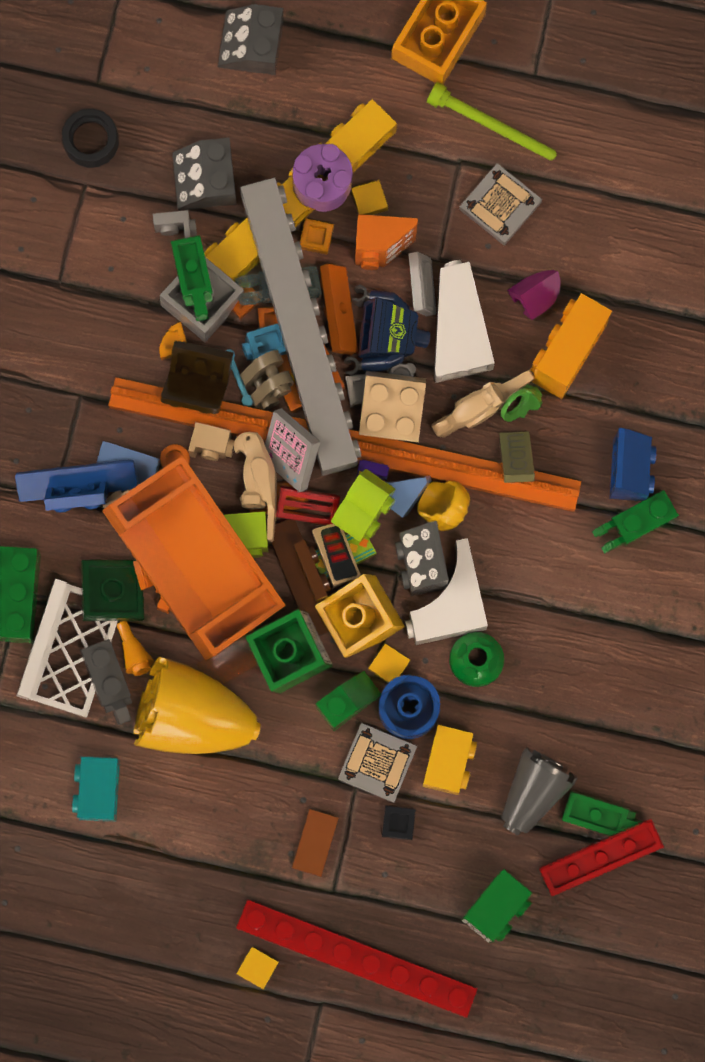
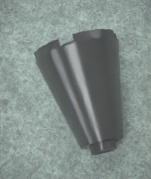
[501,747,578,835]

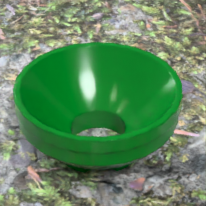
[449,632,504,687]

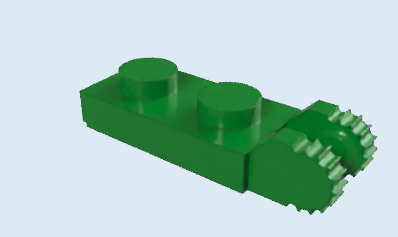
[592,490,679,554]

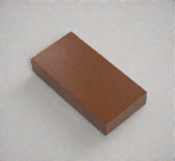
[292,809,339,877]

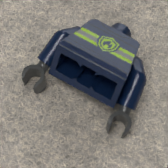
[344,285,430,376]

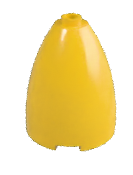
[133,656,261,754]

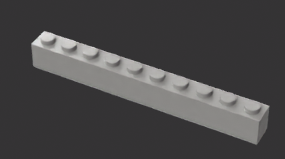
[240,178,361,476]

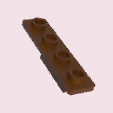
[272,519,331,636]

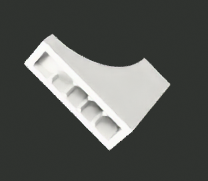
[405,538,488,645]

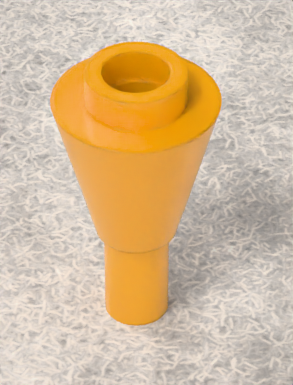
[116,621,154,676]

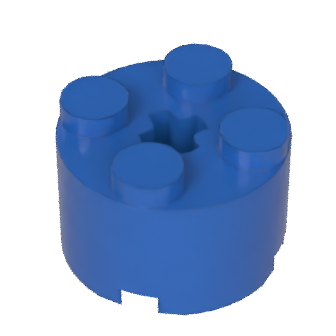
[379,675,440,739]

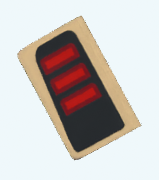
[312,524,361,589]

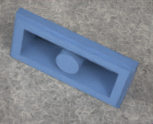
[97,441,161,485]

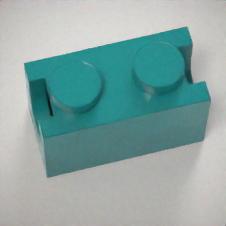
[72,757,120,822]

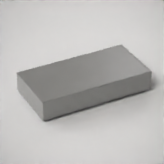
[409,252,437,317]

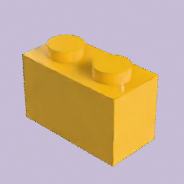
[423,725,477,795]

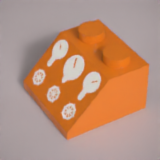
[355,214,418,270]

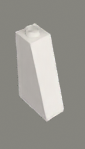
[434,260,495,383]

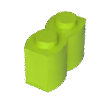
[331,469,396,542]

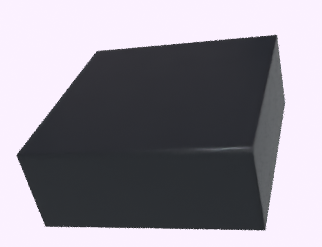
[382,806,416,841]

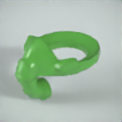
[501,384,542,422]

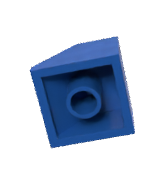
[609,428,657,501]

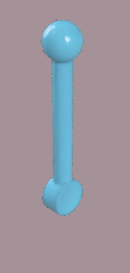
[225,349,253,407]

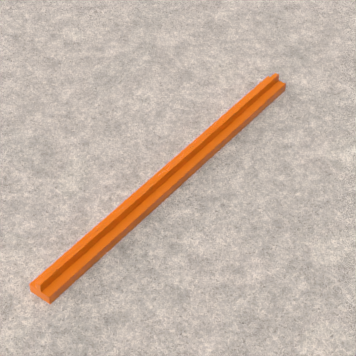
[108,377,581,512]

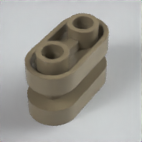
[240,350,294,410]

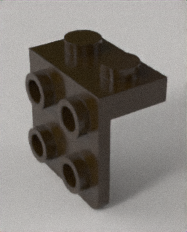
[160,340,233,414]

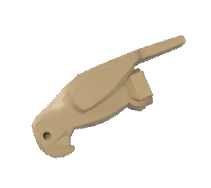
[431,370,535,437]
[234,432,277,542]

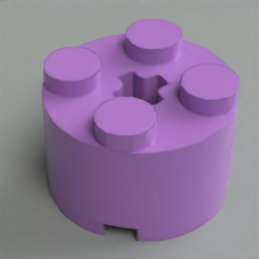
[293,144,353,212]

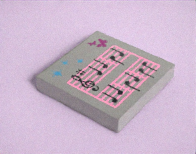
[265,408,320,492]

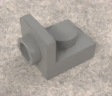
[153,210,197,238]

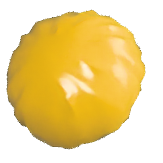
[417,481,470,531]

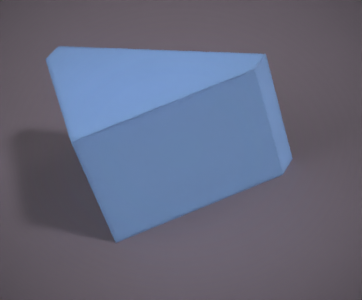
[387,476,431,518]

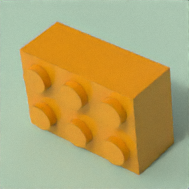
[392,0,487,84]
[530,293,612,400]

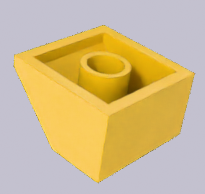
[315,574,405,658]

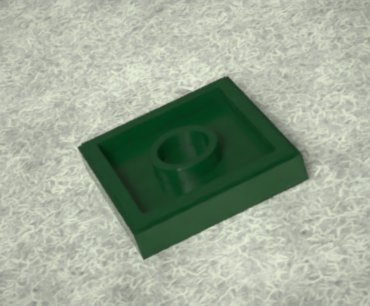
[81,560,144,621]

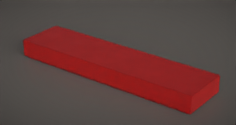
[539,818,664,896]

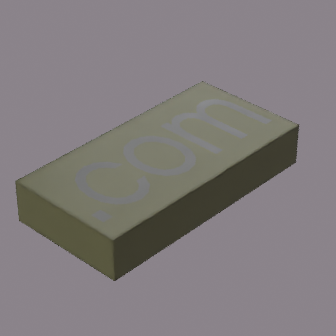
[499,432,535,483]

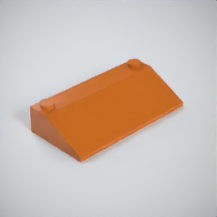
[102,455,286,660]

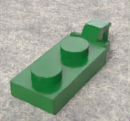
[171,235,212,321]
[562,790,643,836]

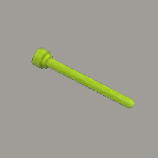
[426,82,557,160]

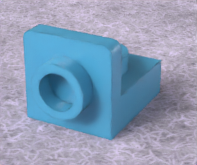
[242,323,287,362]

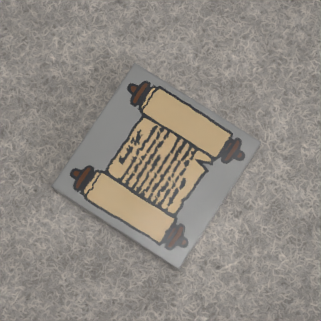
[459,163,542,246]
[338,723,417,803]

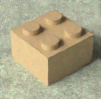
[359,371,426,442]

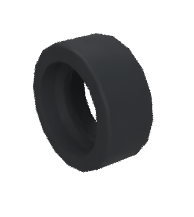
[62,108,119,168]

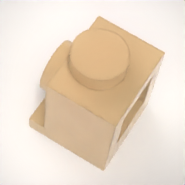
[188,422,235,461]

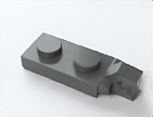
[80,639,132,725]

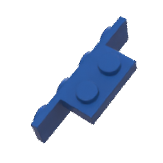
[15,460,138,512]

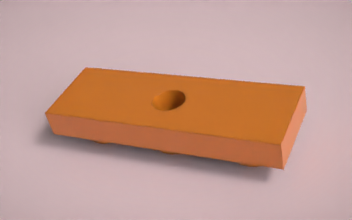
[320,264,359,355]

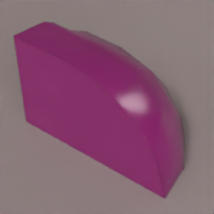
[507,270,561,320]

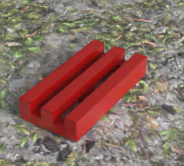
[276,486,340,525]

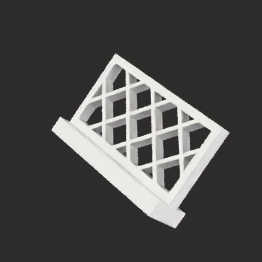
[16,579,118,718]

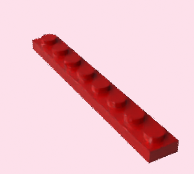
[236,900,478,1018]

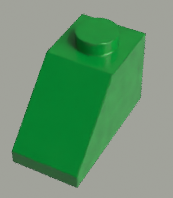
[315,671,381,731]

